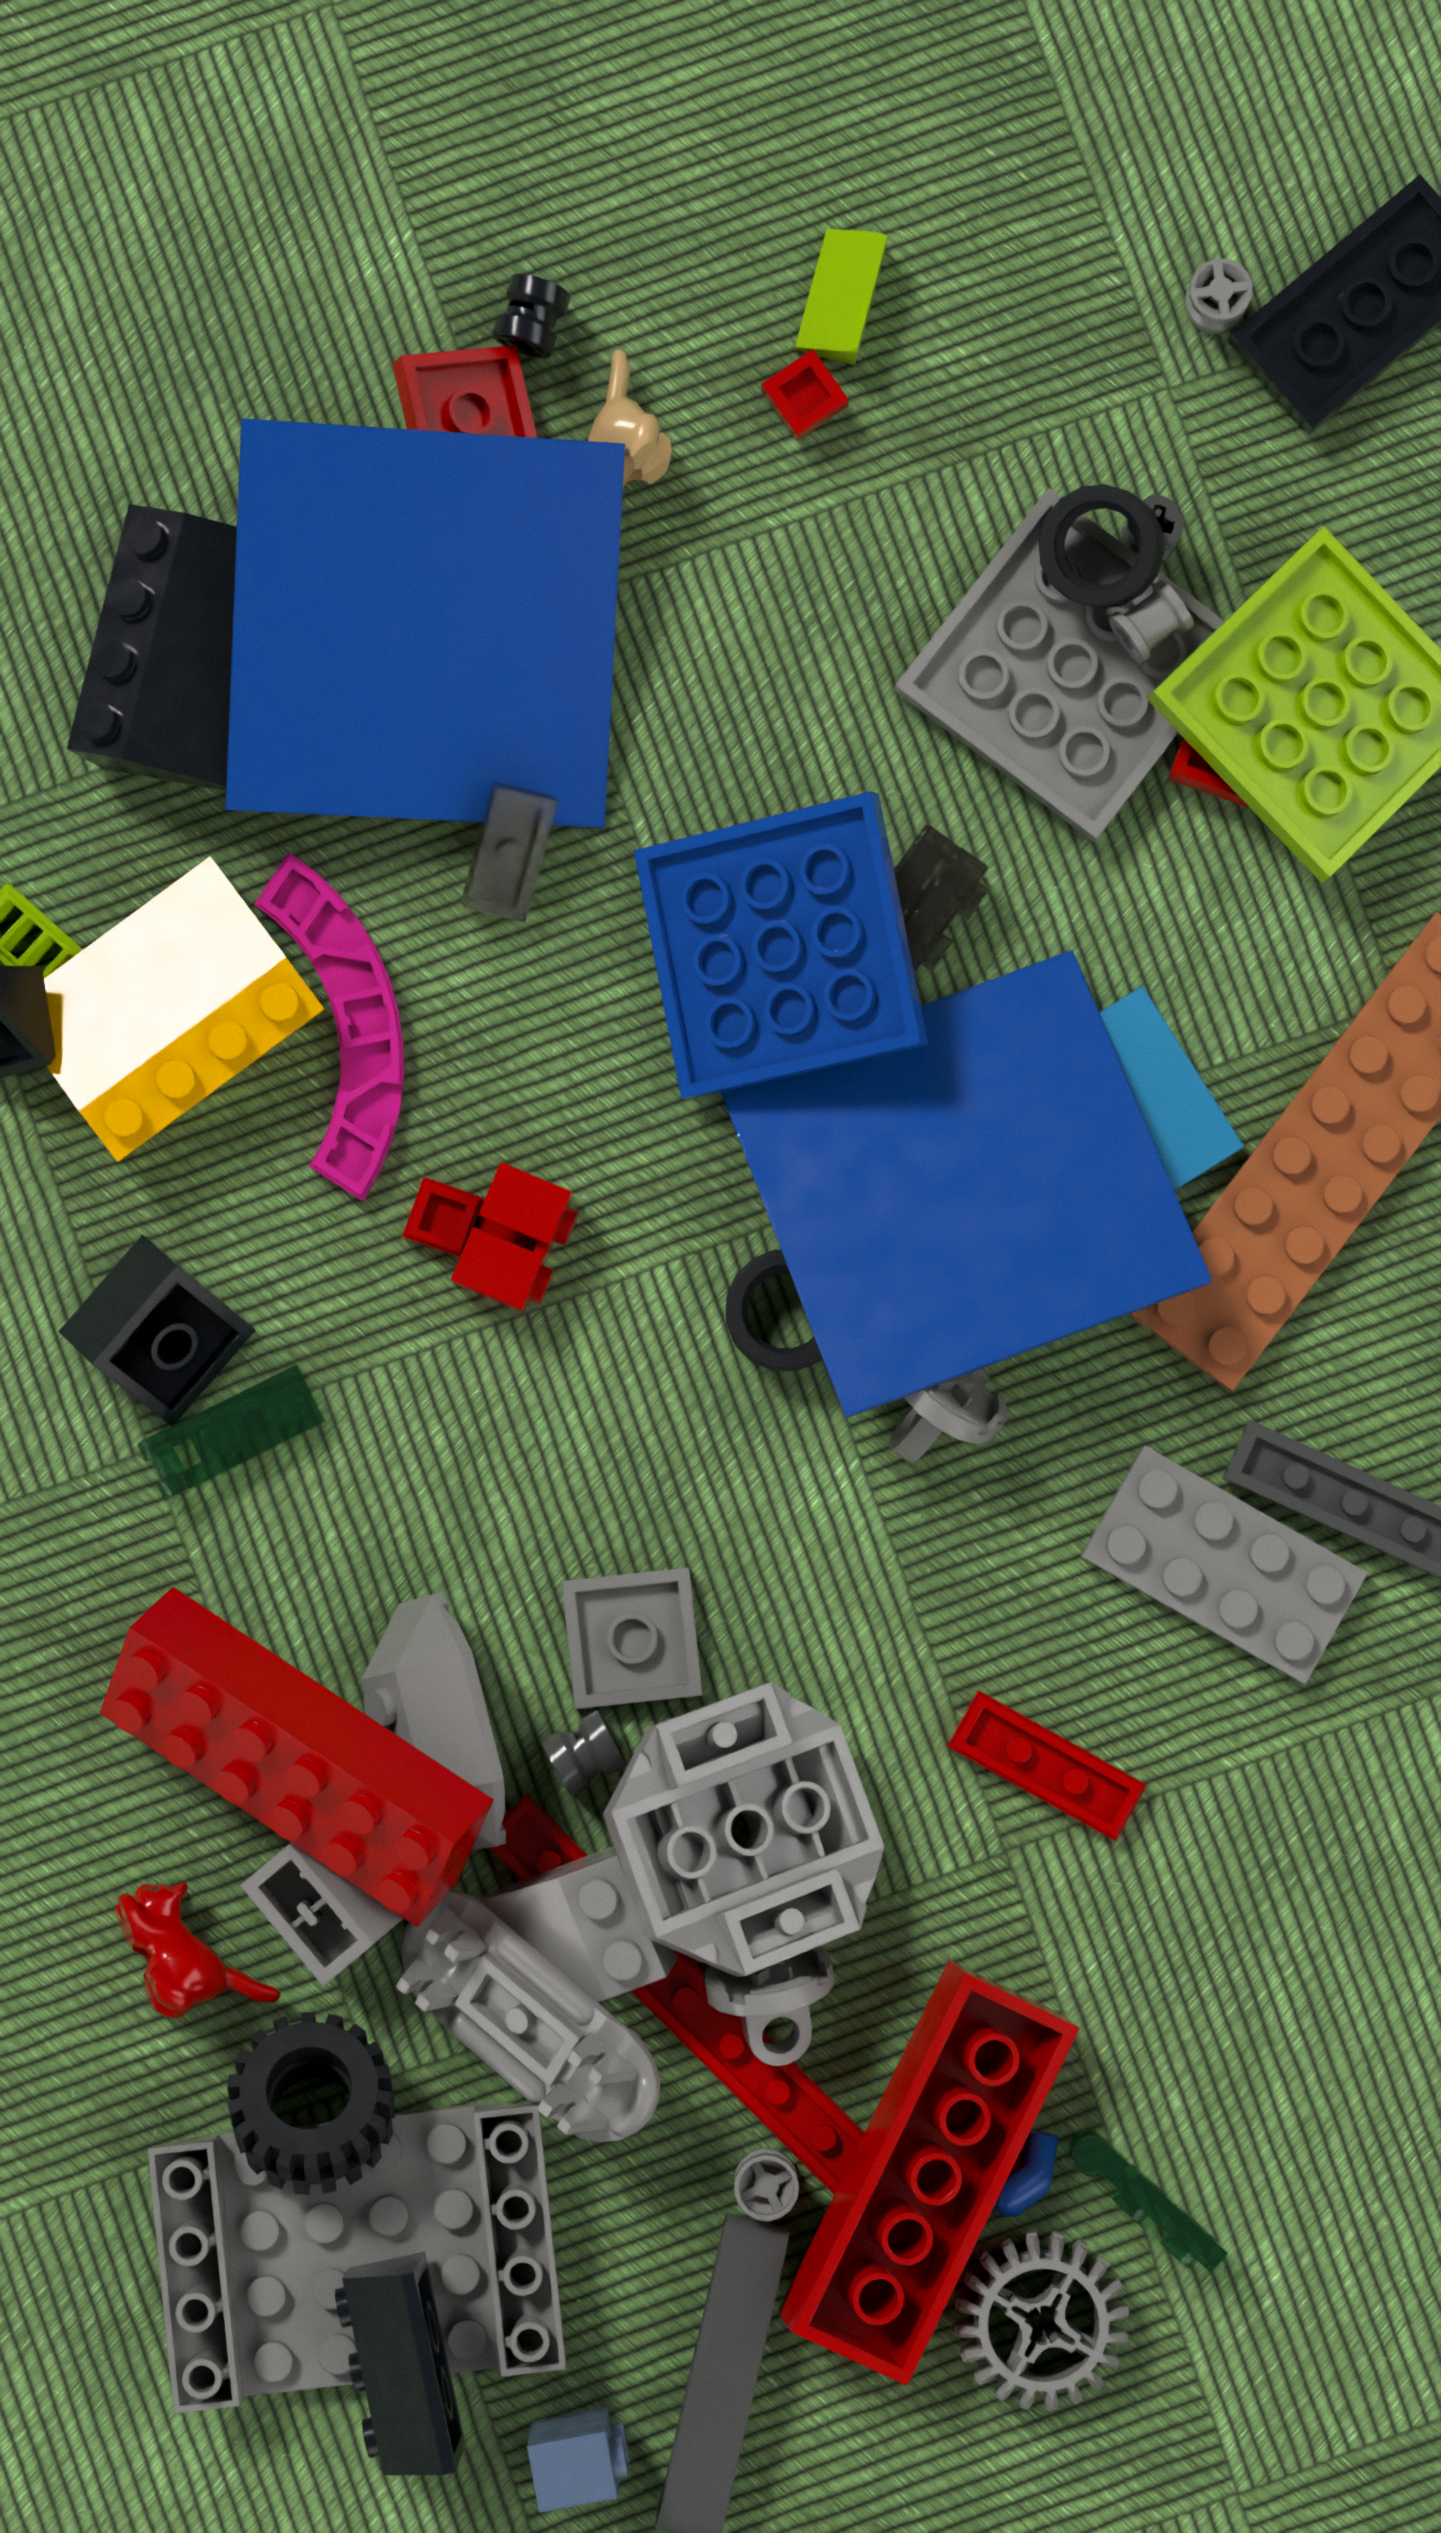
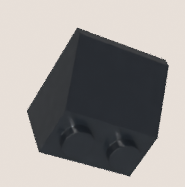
[58,1234,256,1427]

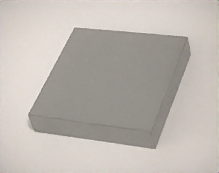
[562,1567,703,1709]

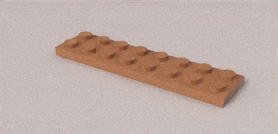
[1129,912,1441,1392]

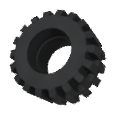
[227,2012,395,2195]

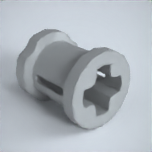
[1108,580,1194,664]

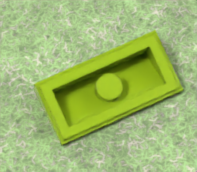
[795,229,888,366]

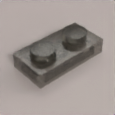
[461,781,558,922]

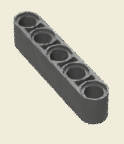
[655,2213,790,2533]

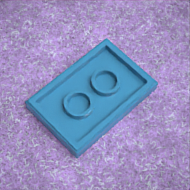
[1099,986,1244,1191]

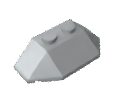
[361,1592,506,1851]

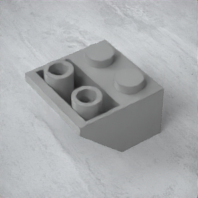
[240,1843,403,1986]

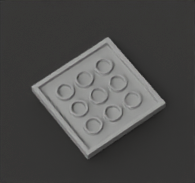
[894,488,1225,843]

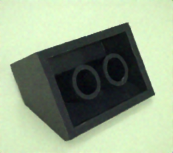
[335,2251,466,2475]

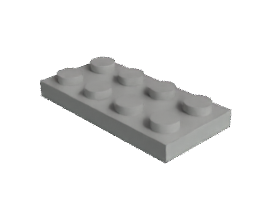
[1080,1445,1368,1684]

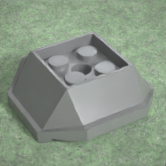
[603,1682,885,1977]

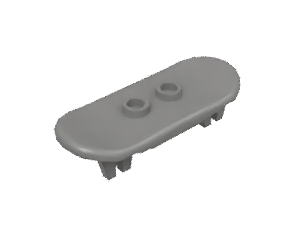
[396,1890,660,2142]

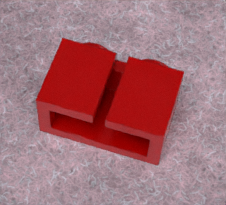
[451,1162,580,1313]

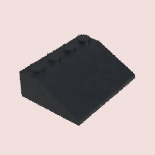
[67,504,237,791]

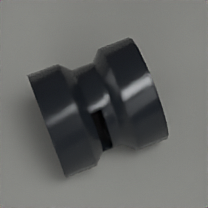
[492,274,571,359]

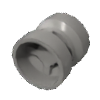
[734,2147,799,2221]

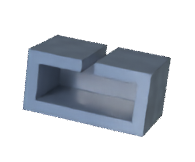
[527,2406,630,2513]

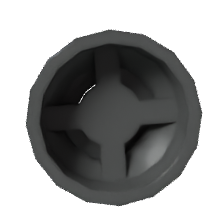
[541,1710,628,1796]

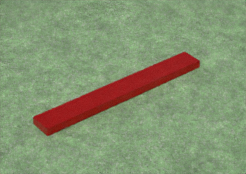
[489,1794,865,2195]

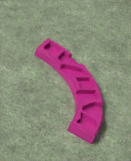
[254,852,405,1202]

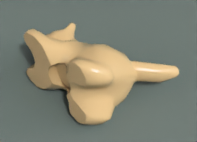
[588,349,672,487]

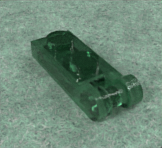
[137,1364,327,1502]
[1068,2129,1228,2273]

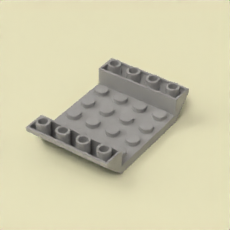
[148,2103,567,2413]

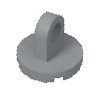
[888,1368,1008,1463]
[704,1946,835,2066]

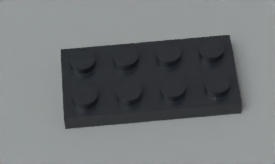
[1228,174,1441,435]

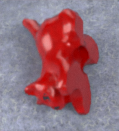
[114,1882,281,2018]

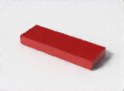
[946,1690,1147,1841]

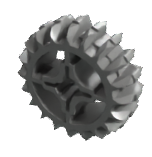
[953,2230,1129,2410]

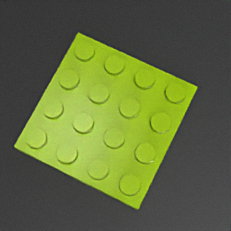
[1146,526,1441,883]

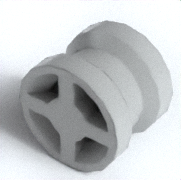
[1185,258,1253,334]

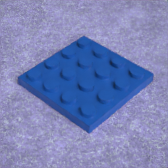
[634,791,928,1100]

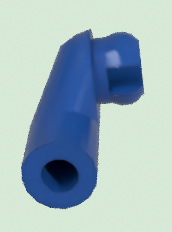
[992,2130,1059,2217]

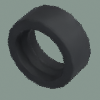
[1038,484,1164,609]
[726,1249,822,1371]

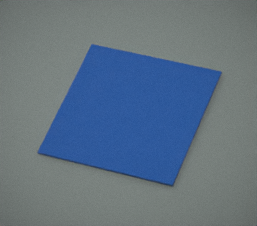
[225,418,625,828]
[721,950,1212,1419]

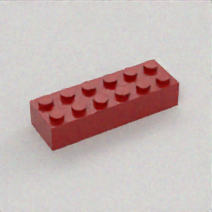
[100,1587,494,1927]
[777,1960,1080,2386]

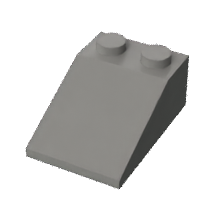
[477,1846,678,2002]

